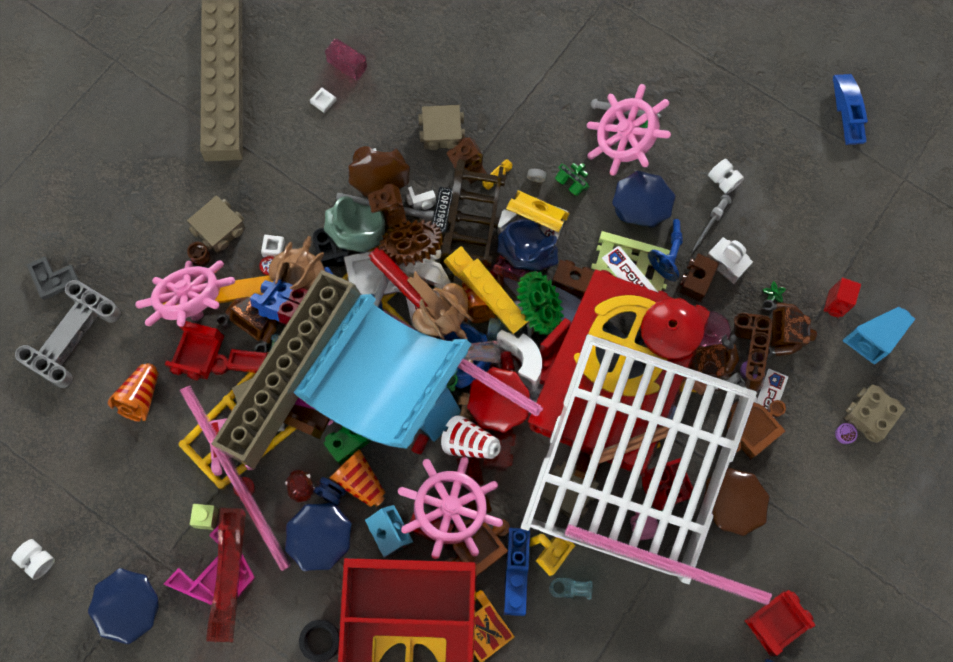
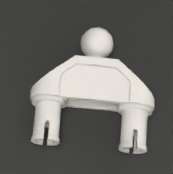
[392,250,450,297]

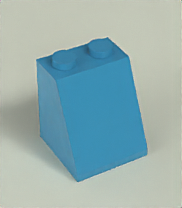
[842,307,915,365]
[420,387,461,442]

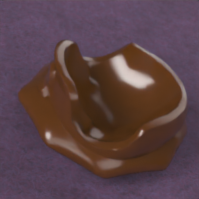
[348,146,410,197]
[704,468,769,536]

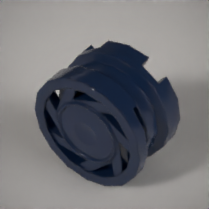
[313,477,347,506]

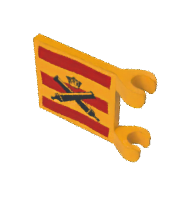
[474,590,515,662]

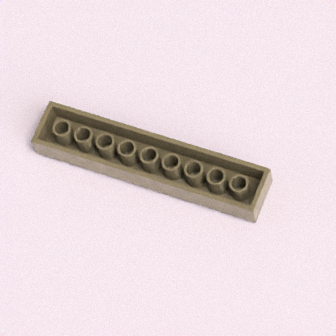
[200,0,243,161]
[211,270,362,469]

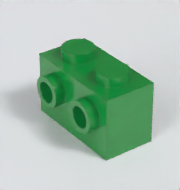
[323,426,372,466]

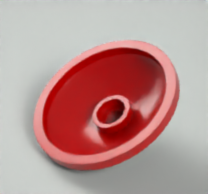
[641,299,704,360]

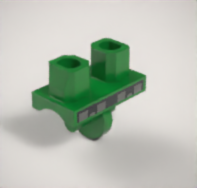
[555,163,590,196]

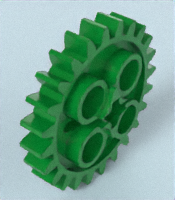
[516,271,564,336]

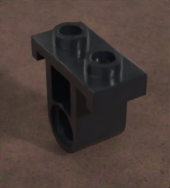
[313,228,348,268]

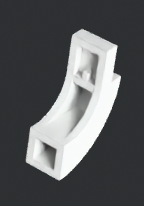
[497,329,542,392]

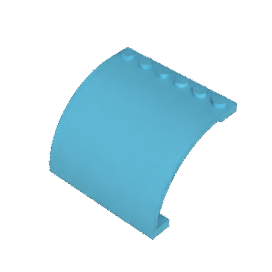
[294,294,472,449]

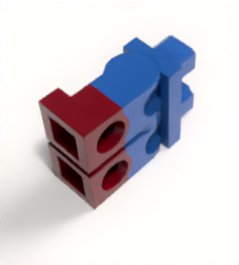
[250,279,308,325]

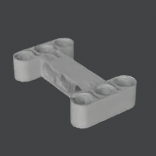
[15,280,121,388]

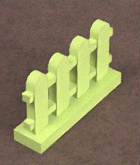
[591,231,670,291]

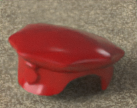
[467,367,530,433]

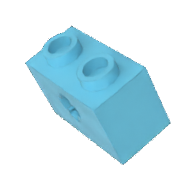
[365,505,413,557]

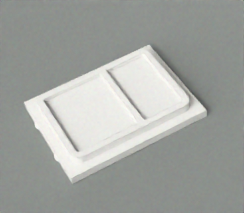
[344,251,413,295]

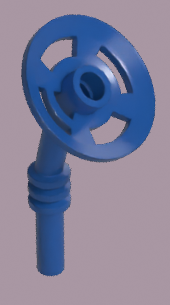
[648,219,683,281]

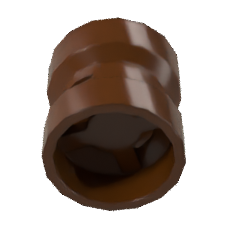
[187,242,211,267]

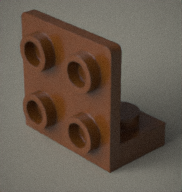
[283,405,330,439]

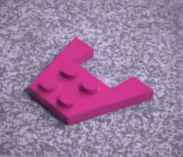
[164,520,256,611]

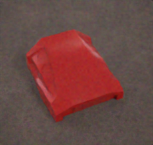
[642,458,693,511]

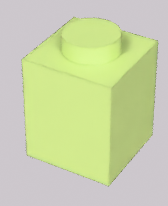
[190,504,219,530]

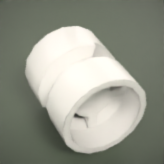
[708,159,744,194]
[12,539,55,580]

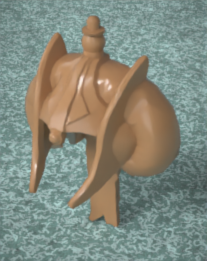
[268,236,325,290]
[407,271,474,340]

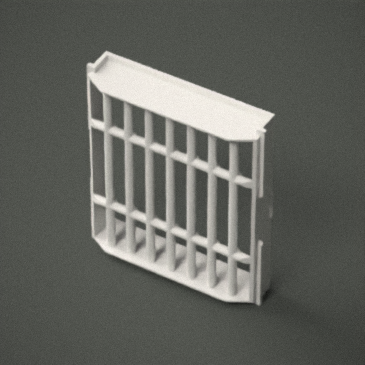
[520,334,757,584]

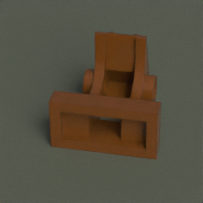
[446,137,487,184]
[367,184,407,229]

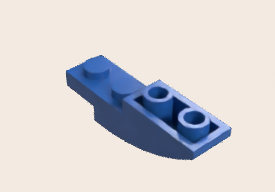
[833,74,868,145]
[504,527,530,616]

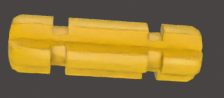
[482,159,513,190]

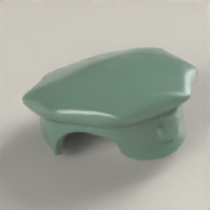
[324,196,385,253]

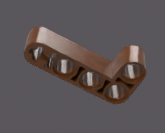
[734,313,772,391]

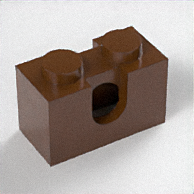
[679,253,719,302]
[551,259,594,298]

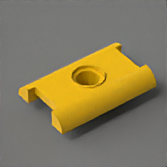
[506,190,570,233]

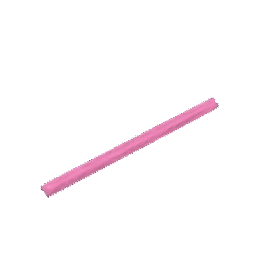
[383,309,543,416]
[180,386,290,571]
[564,524,772,605]

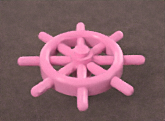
[587,84,671,176]
[135,260,235,327]
[398,457,503,559]

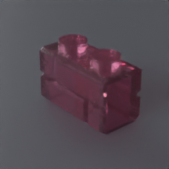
[325,39,367,80]

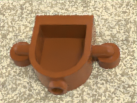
[727,400,786,459]
[445,518,510,577]

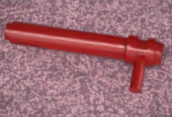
[368,247,428,309]

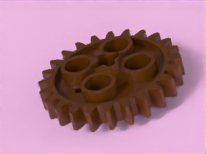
[379,220,443,266]

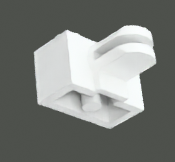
[706,237,753,284]

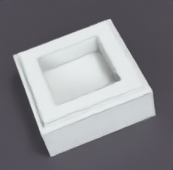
[310,87,337,113]

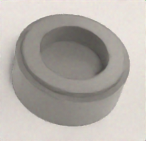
[527,169,547,183]

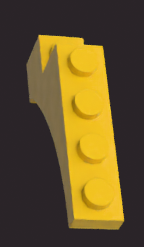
[443,246,529,334]

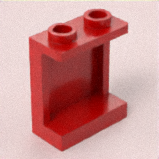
[164,321,224,380]
[744,590,816,656]

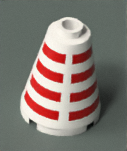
[441,415,501,459]

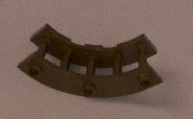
[440,159,506,269]

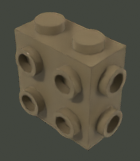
[419,105,465,150]
[187,195,246,253]
[844,384,906,443]
[540,461,599,519]

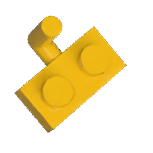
[529,534,575,576]

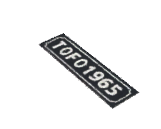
[432,187,453,232]

